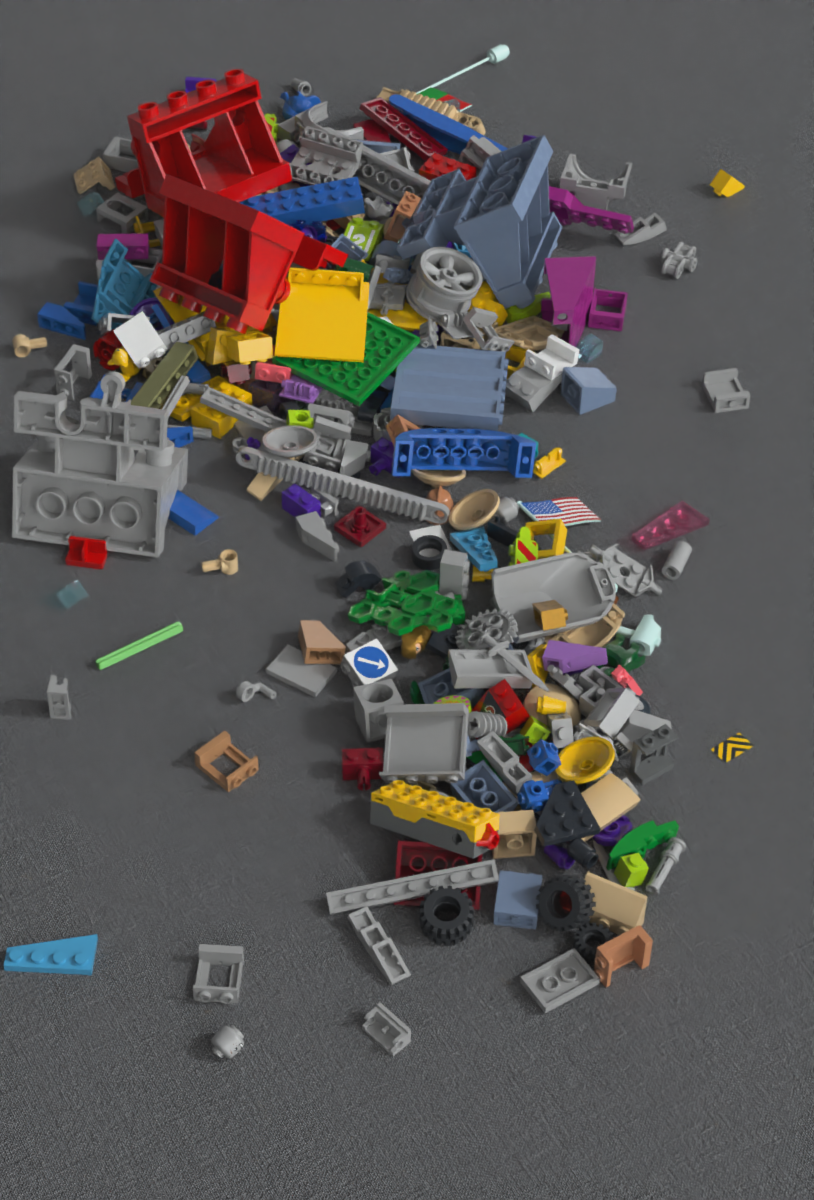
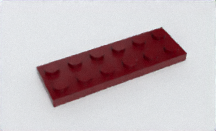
[359,97,448,161]

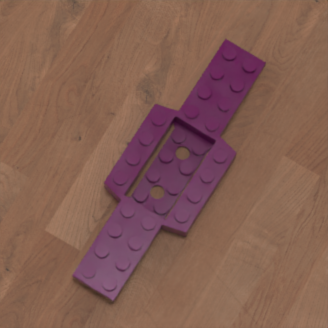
[466,180,634,234]

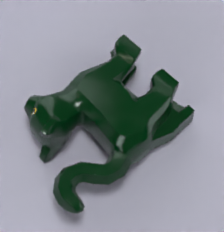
[596,633,646,679]

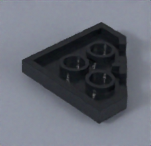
[534,781,601,847]

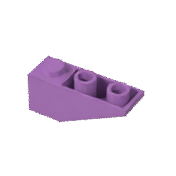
[542,640,608,673]

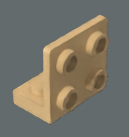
[74,157,115,194]

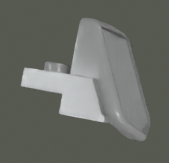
[458,135,502,177]

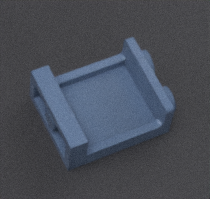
[493,870,542,929]

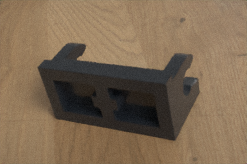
[487,515,518,547]

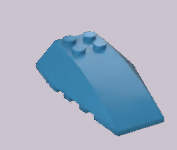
[92,239,158,330]

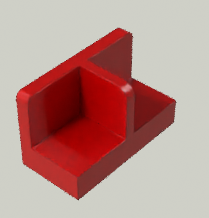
[65,536,107,570]

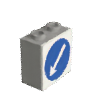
[341,639,398,687]

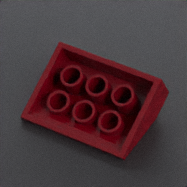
[394,841,482,910]

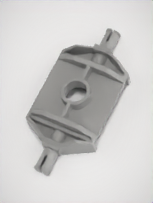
[589,544,663,597]

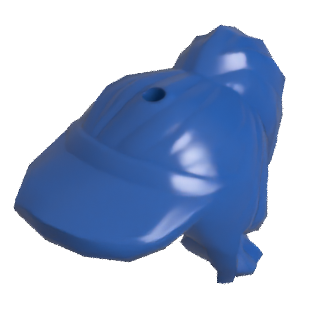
[280,91,321,120]

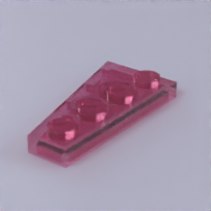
[631,500,710,550]

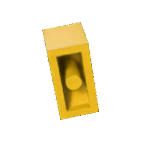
[710,169,745,197]

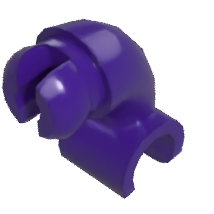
[245,437,261,460]

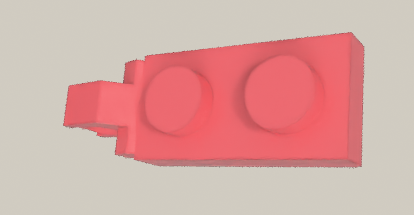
[611,665,643,696]

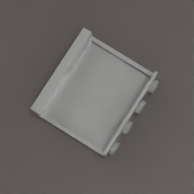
[379,703,469,784]

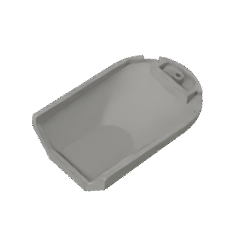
[491,553,616,644]

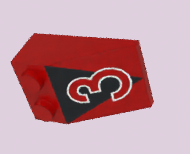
[471,679,530,751]

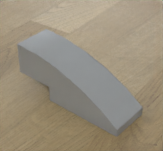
[614,213,667,245]
[477,731,532,795]

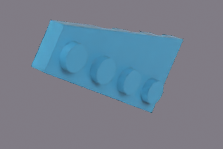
[450,527,498,572]
[4,934,98,975]

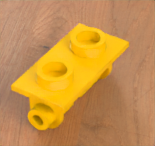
[533,447,566,479]

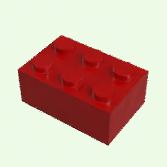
[419,153,476,181]

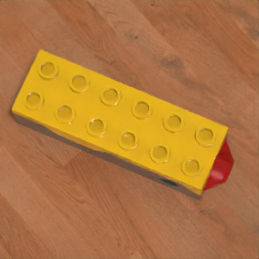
[370,780,500,859]

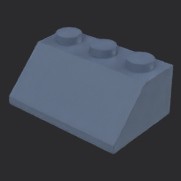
[450,760,519,813]

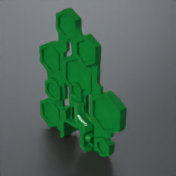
[348,570,458,636]

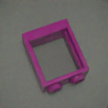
[588,289,628,331]

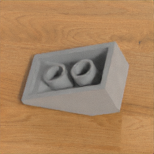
[505,366,562,413]

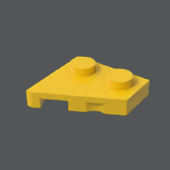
[527,644,548,688]

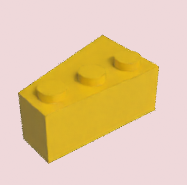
[206,327,254,365]

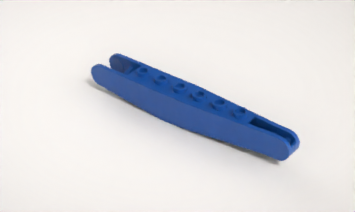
[389,94,508,154]

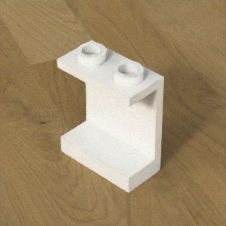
[113,311,168,369]
[524,334,579,381]

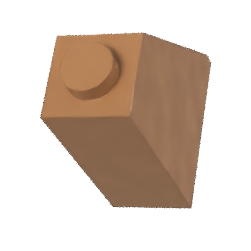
[298,620,346,664]

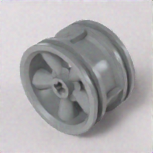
[406,247,482,323]

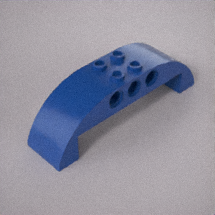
[391,428,536,478]

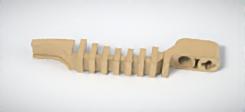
[376,87,486,135]

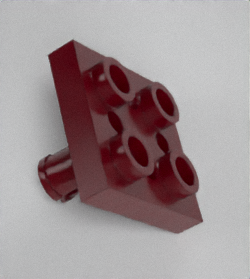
[334,506,386,547]

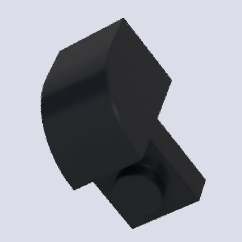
[335,561,382,598]

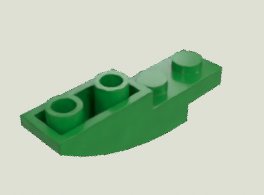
[606,820,679,870]

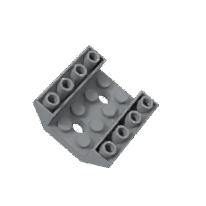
[289,126,363,185]

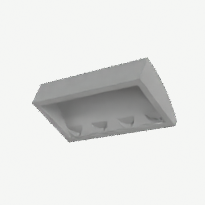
[448,650,532,688]

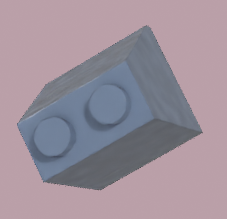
[561,367,617,415]

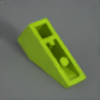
[505,292,550,324]

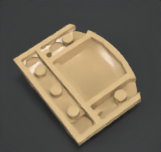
[494,315,565,351]
[544,603,625,648]

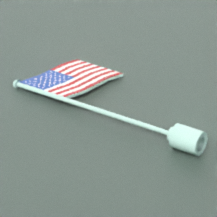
[517,497,618,592]

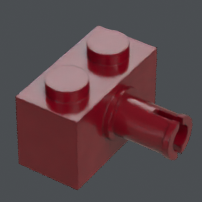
[342,748,384,791]

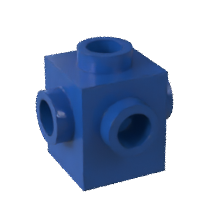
[527,739,562,776]
[517,780,549,812]

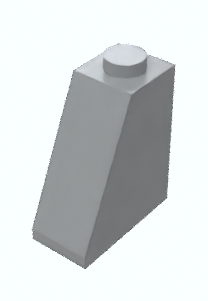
[617,710,671,742]

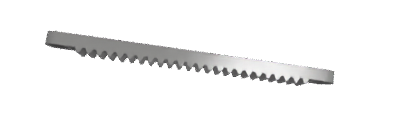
[236,447,450,524]

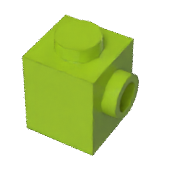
[614,853,649,887]

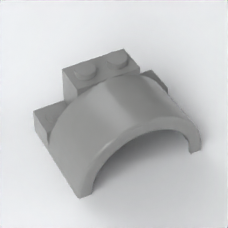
[560,154,632,211]

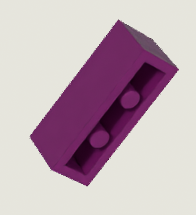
[97,233,149,260]

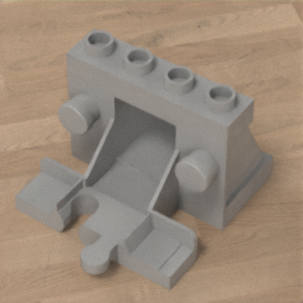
[12,371,188,557]

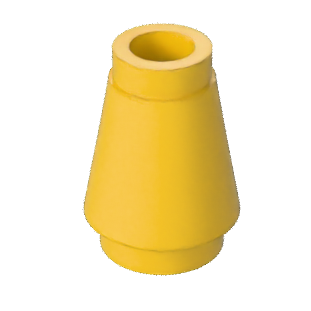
[536,695,566,715]

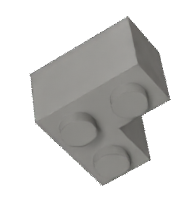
[579,665,622,718]

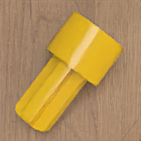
[472,565,498,582]

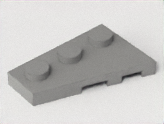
[346,623,402,653]

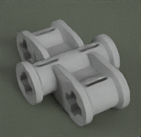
[661,242,697,279]

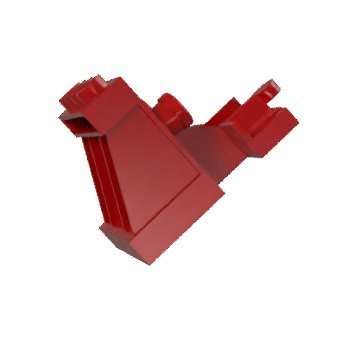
[115,69,292,217]
[150,174,348,334]

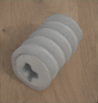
[467,711,507,738]

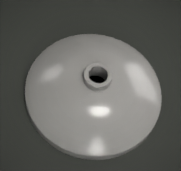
[262,425,318,458]

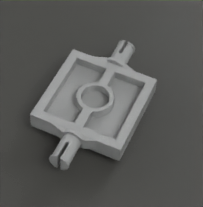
[369,280,406,316]

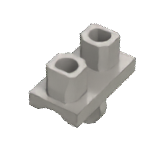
[311,487,339,517]

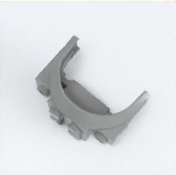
[294,101,364,148]

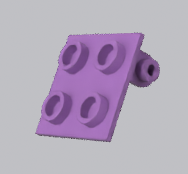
[279,375,323,404]

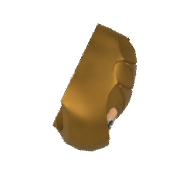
[400,625,431,659]

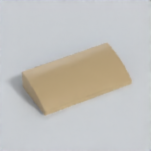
[581,773,641,842]

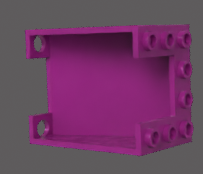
[541,256,596,347]

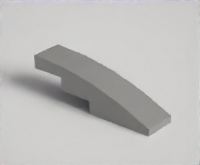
[347,906,411,985]

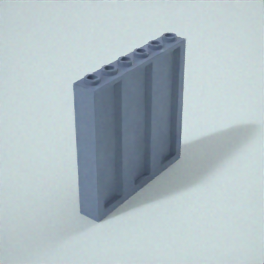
[390,344,509,431]

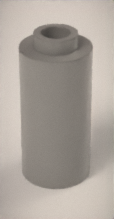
[662,541,692,580]

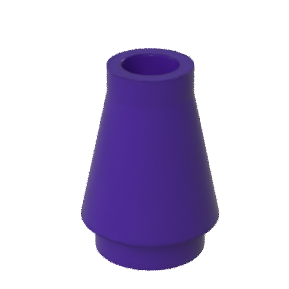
[544,844,575,869]

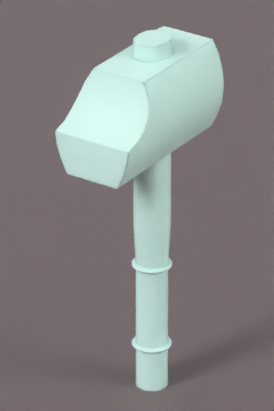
[615,614,661,656]

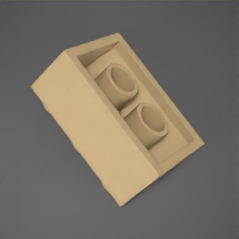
[584,872,647,935]

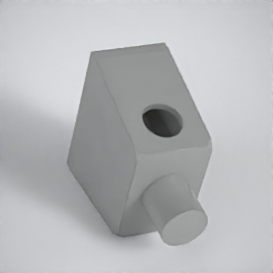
[546,712,574,752]

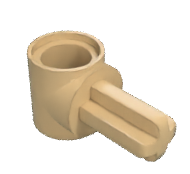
[12,334,47,357]
[201,549,238,575]

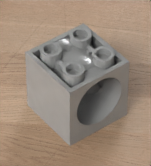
[353,679,404,742]

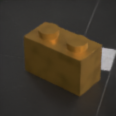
[532,600,568,631]

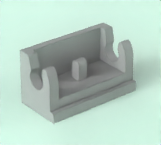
[47,675,71,720]
[362,1002,411,1056]

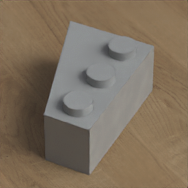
[439,549,470,603]

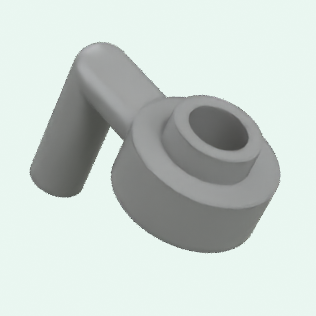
[236,681,276,702]

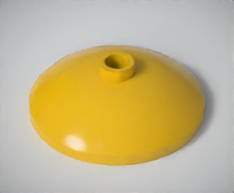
[555,737,615,784]

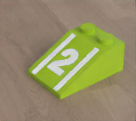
[344,218,384,261]

